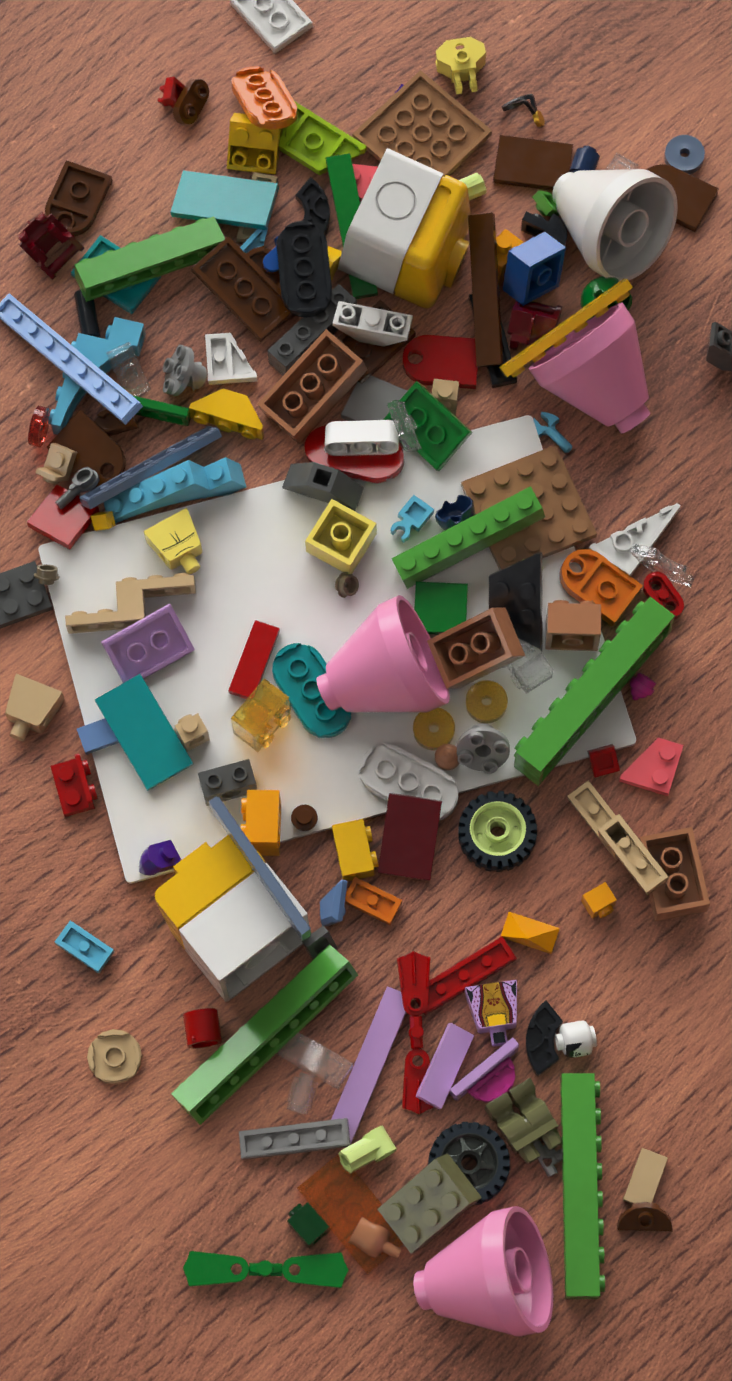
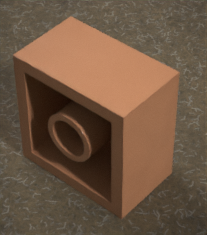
[545,600,601,651]

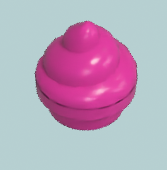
[630,672,656,700]

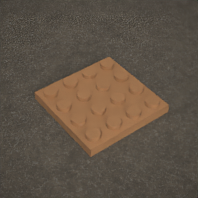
[352,70,492,177]
[461,445,597,570]

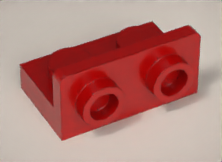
[50,753,98,817]

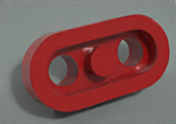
[643,571,684,620]

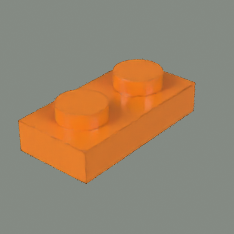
[345,876,402,925]

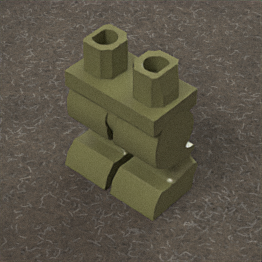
[485,1078,562,1165]

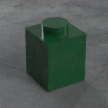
[287,1202,330,1249]

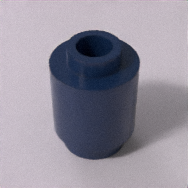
[569,146,600,173]

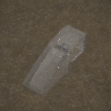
[276,1033,353,1090]

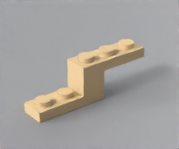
[65,573,196,634]
[567,780,669,895]

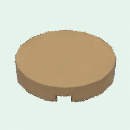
[87,1029,142,1085]

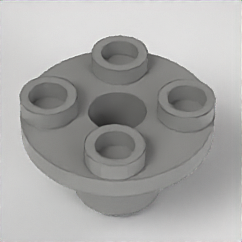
[163,345,207,396]
[457,723,510,774]

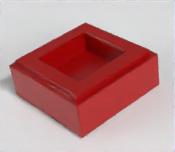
[587,744,620,778]

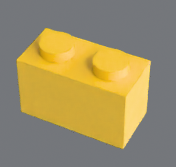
[332,819,378,882]

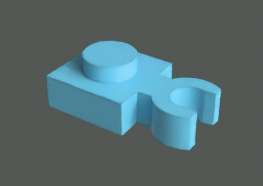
[391,495,434,543]

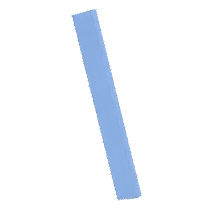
[0,293,143,425]

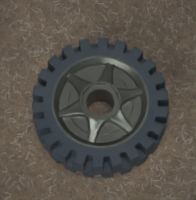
[428,1122,510,1205]

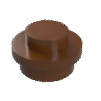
[291,804,318,831]

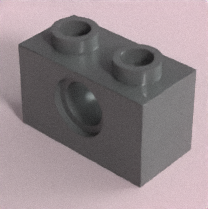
[198,759,257,806]

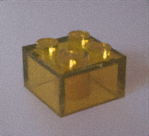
[231,678,292,752]

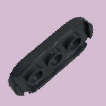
[277,221,332,317]

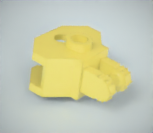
[436,37,486,95]

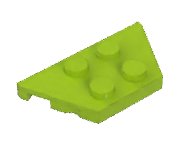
[279,102,367,176]

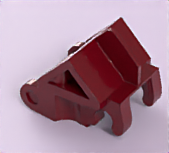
[17,212,85,280]
[507,301,562,350]

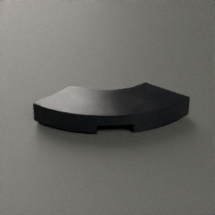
[295,177,330,235]
[526,1000,563,1077]

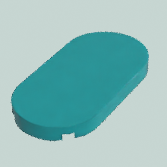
[272,643,351,738]

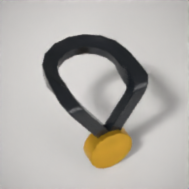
[501,93,545,127]

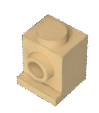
[432,379,459,416]
[174,713,210,752]

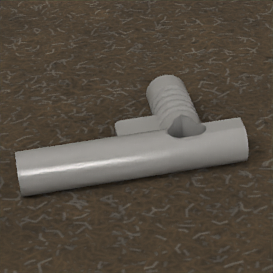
[534,1140,563,1178]

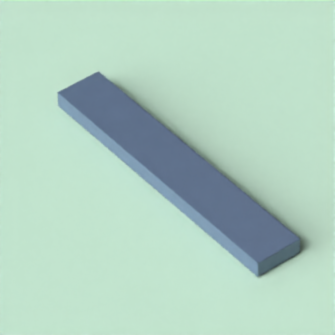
[79,425,222,509]
[209,796,311,941]

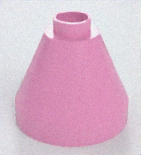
[529,303,650,434]
[316,595,450,712]
[414,1206,553,1337]

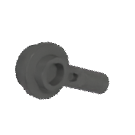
[55,467,99,510]

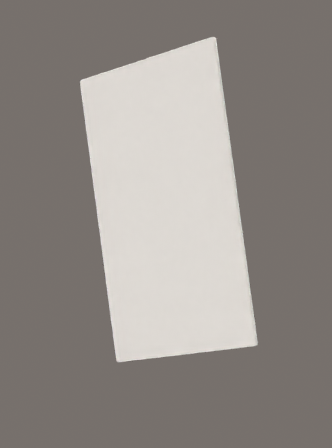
[38,415,636,884]

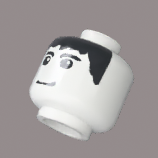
[555,1021,597,1058]

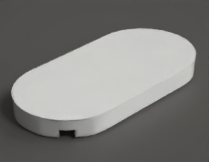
[359,743,458,820]

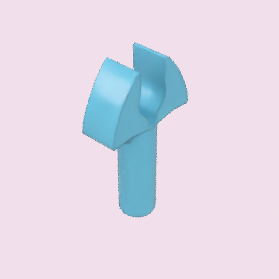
[533,412,572,453]

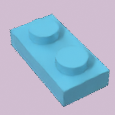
[55,920,115,973]

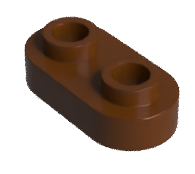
[173,79,209,125]

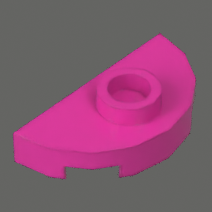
[467,1057,515,1102]

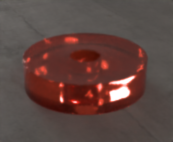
[28,405,50,448]

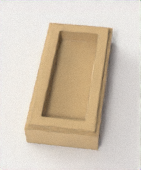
[623,1148,668,1204]

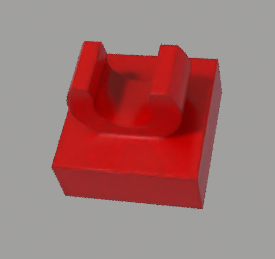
[158,76,185,108]

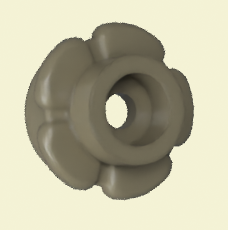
[34,564,60,585]
[335,572,359,598]

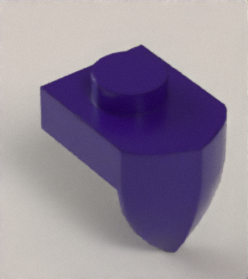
[139,840,181,876]

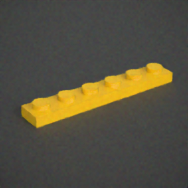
[499,278,633,378]

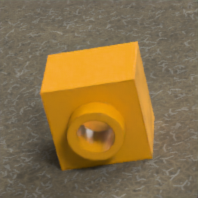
[581,882,617,919]

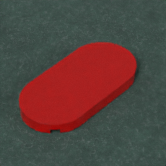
[304,425,404,483]

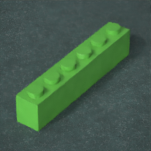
[74,216,225,302]
[391,486,545,589]

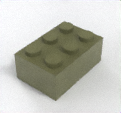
[377,1153,482,1254]

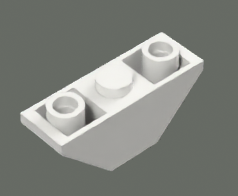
[333,301,413,346]

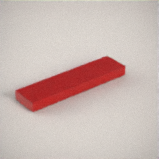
[414,936,517,1016]

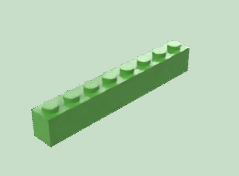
[171,945,358,1125]
[560,1073,605,1299]

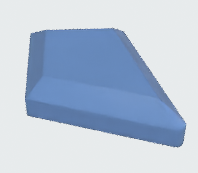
[320,880,347,927]

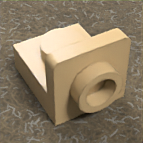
[36,443,77,484]

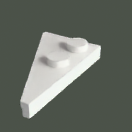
[589,503,681,576]

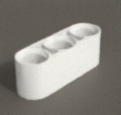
[324,420,399,456]

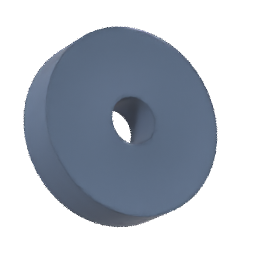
[664,135,705,174]

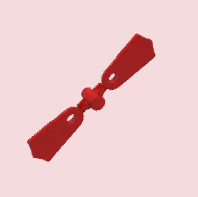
[397,951,435,1114]

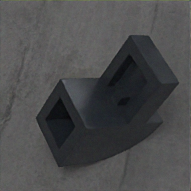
[521,211,567,247]

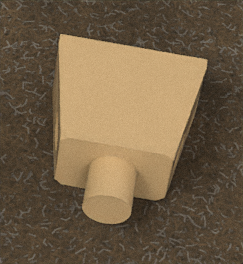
[5,674,65,741]

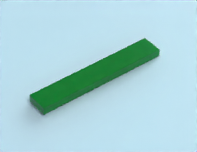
[326,153,378,299]

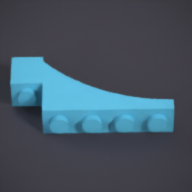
[49,317,146,435]
[104,457,246,523]

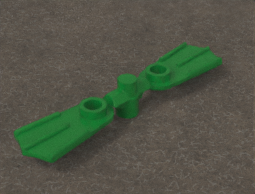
[182,1251,349,1288]

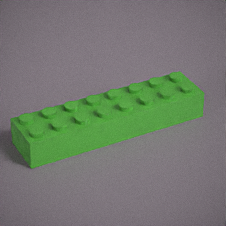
[514,597,675,786]

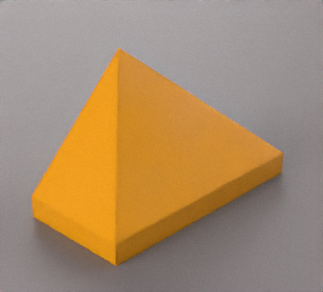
[500,912,560,954]

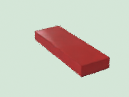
[228,620,280,701]

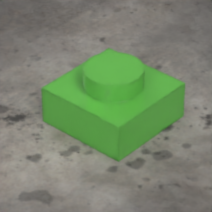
[532,190,559,217]

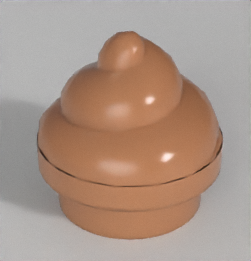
[435,744,460,770]

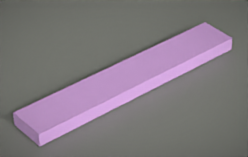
[331,986,406,1144]

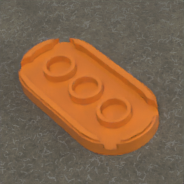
[232,66,297,130]

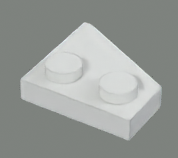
[205,333,257,385]

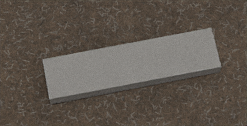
[239,1118,351,1160]

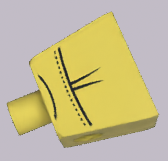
[143,508,202,575]

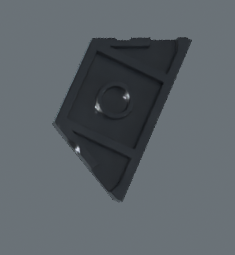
[489,552,542,653]

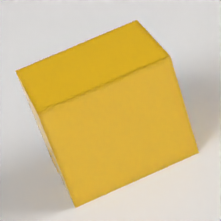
[91,511,116,531]

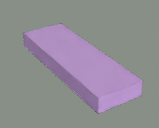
[415,1023,474,1109]
[449,1037,519,1101]

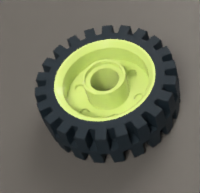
[458,791,537,872]

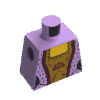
[465,980,517,1046]

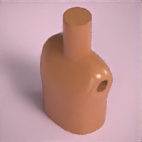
[348,1217,402,1259]

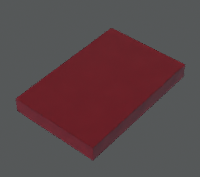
[378,793,442,880]

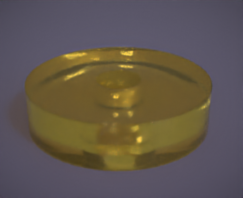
[465,680,508,723]
[413,708,455,751]

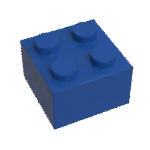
[502,232,566,306]

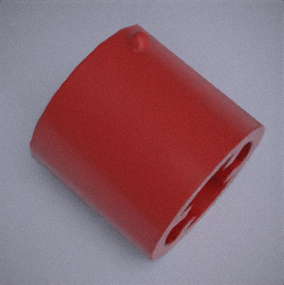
[183,1008,222,1049]

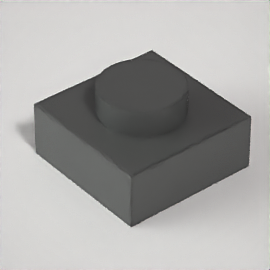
[302,926,337,960]

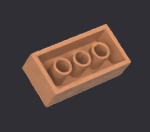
[257,329,368,444]

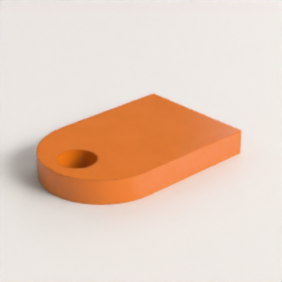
[559,549,643,626]

